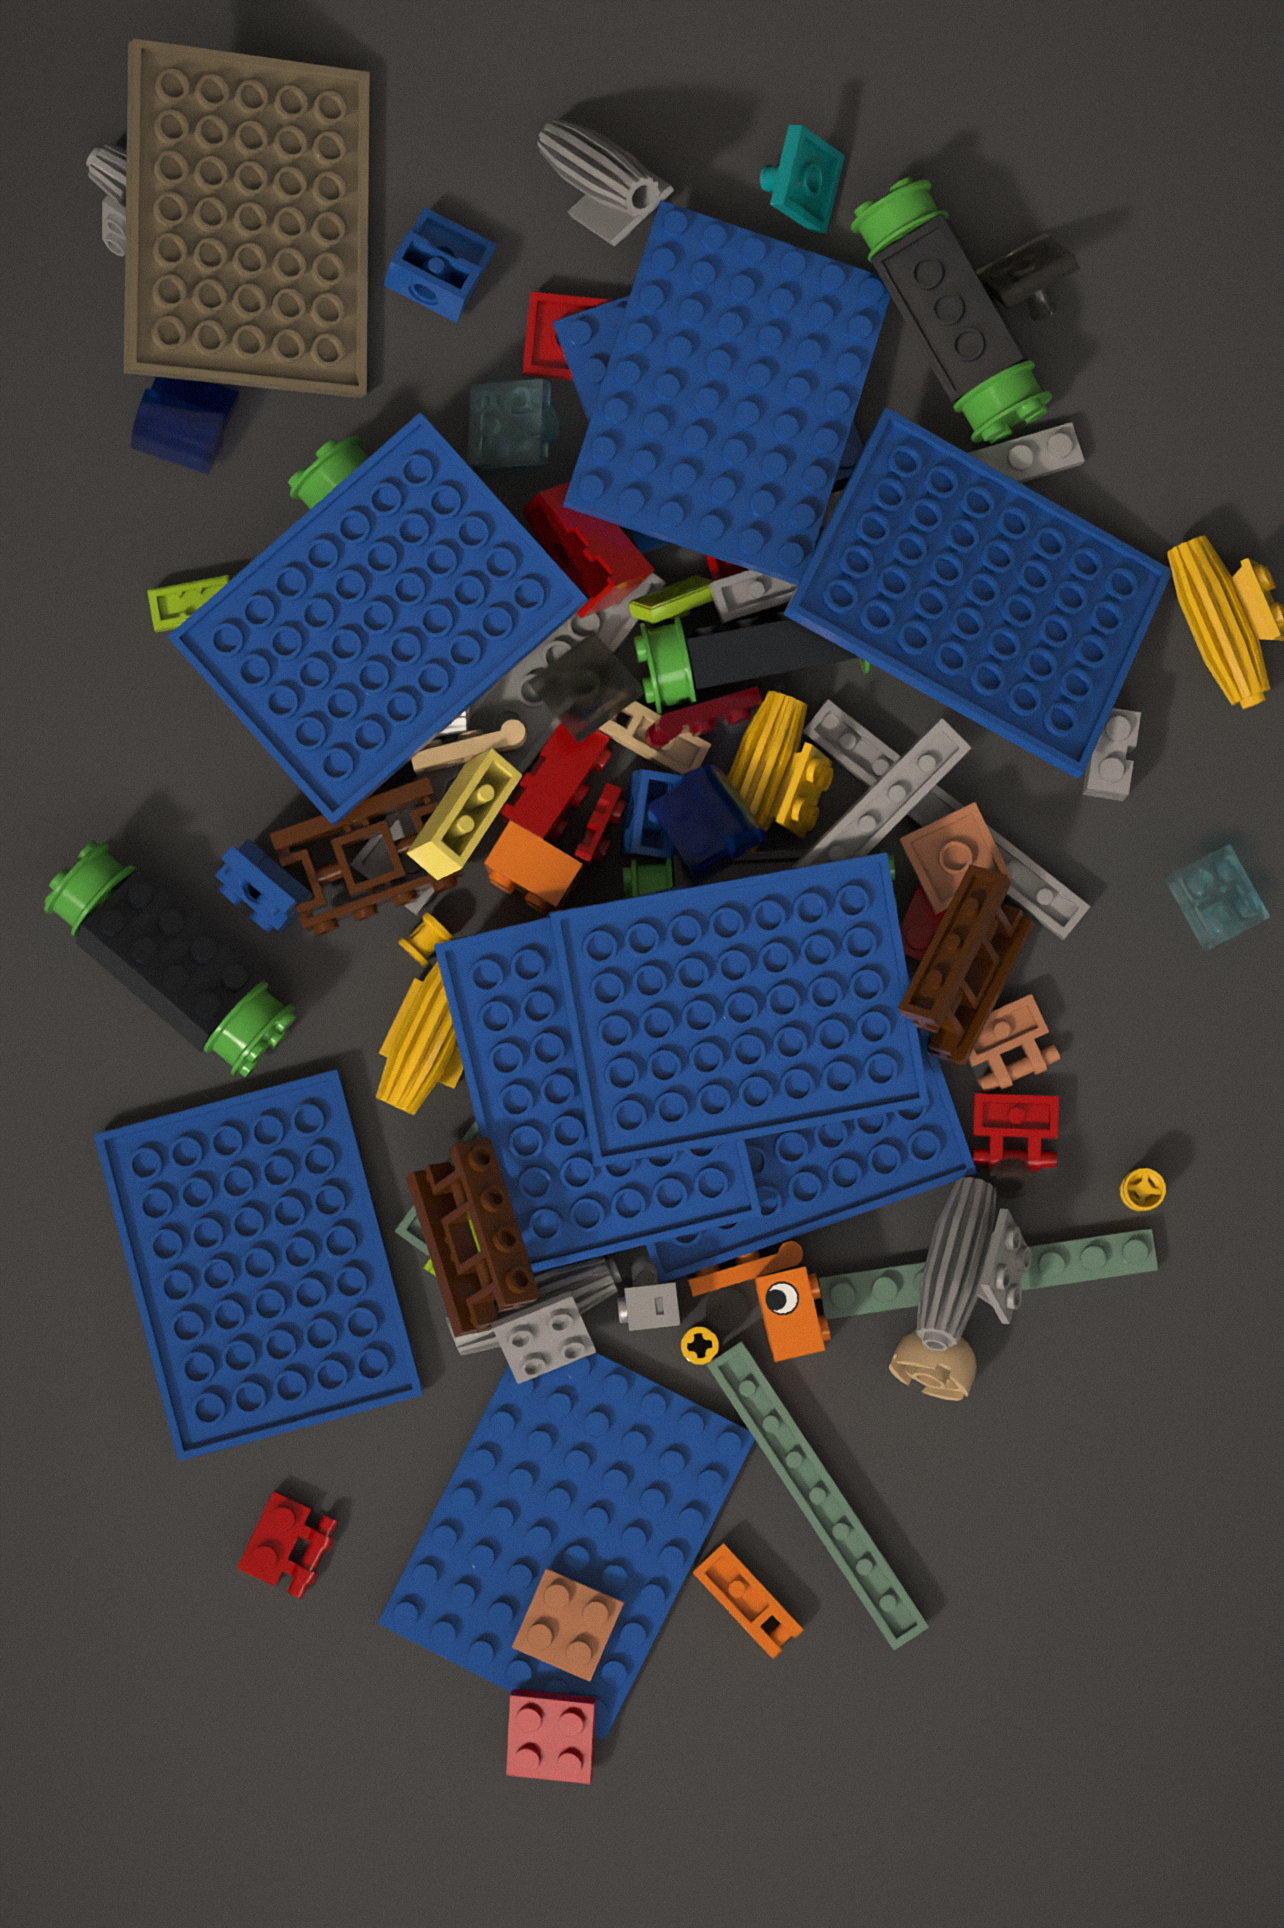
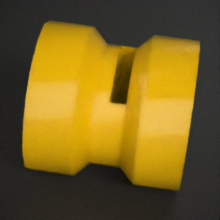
[1119,1168,1166,1211]

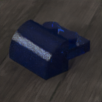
[131,377,239,475]
[648,765,768,875]

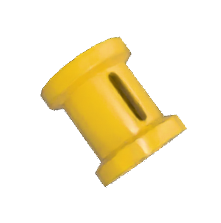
[398,912,453,967]
[681,1327,719,1365]

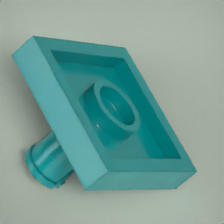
[760,125,845,234]

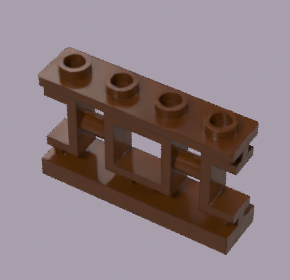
[270,777,464,936]
[897,864,1034,1065]
[406,1137,540,1337]

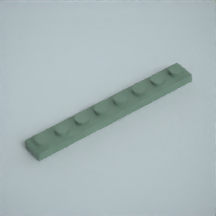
[818,1229,1158,1319]
[706,1341,929,1650]

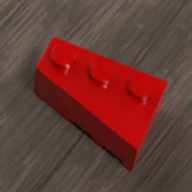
[522,481,655,619]
[500,712,613,844]

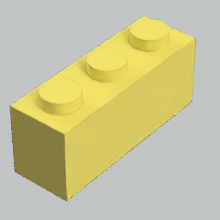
[406,748,522,880]

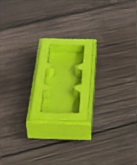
[147,575,231,633]
[629,575,714,624]

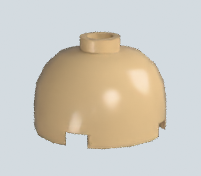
[889,1329,977,1401]

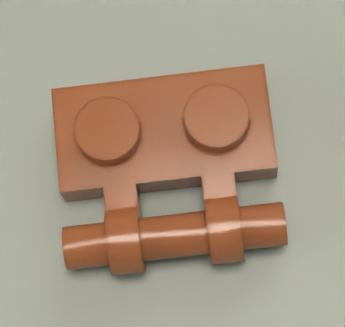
[968,994,1061,1094]

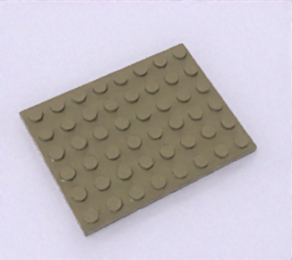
[124,38,370,398]

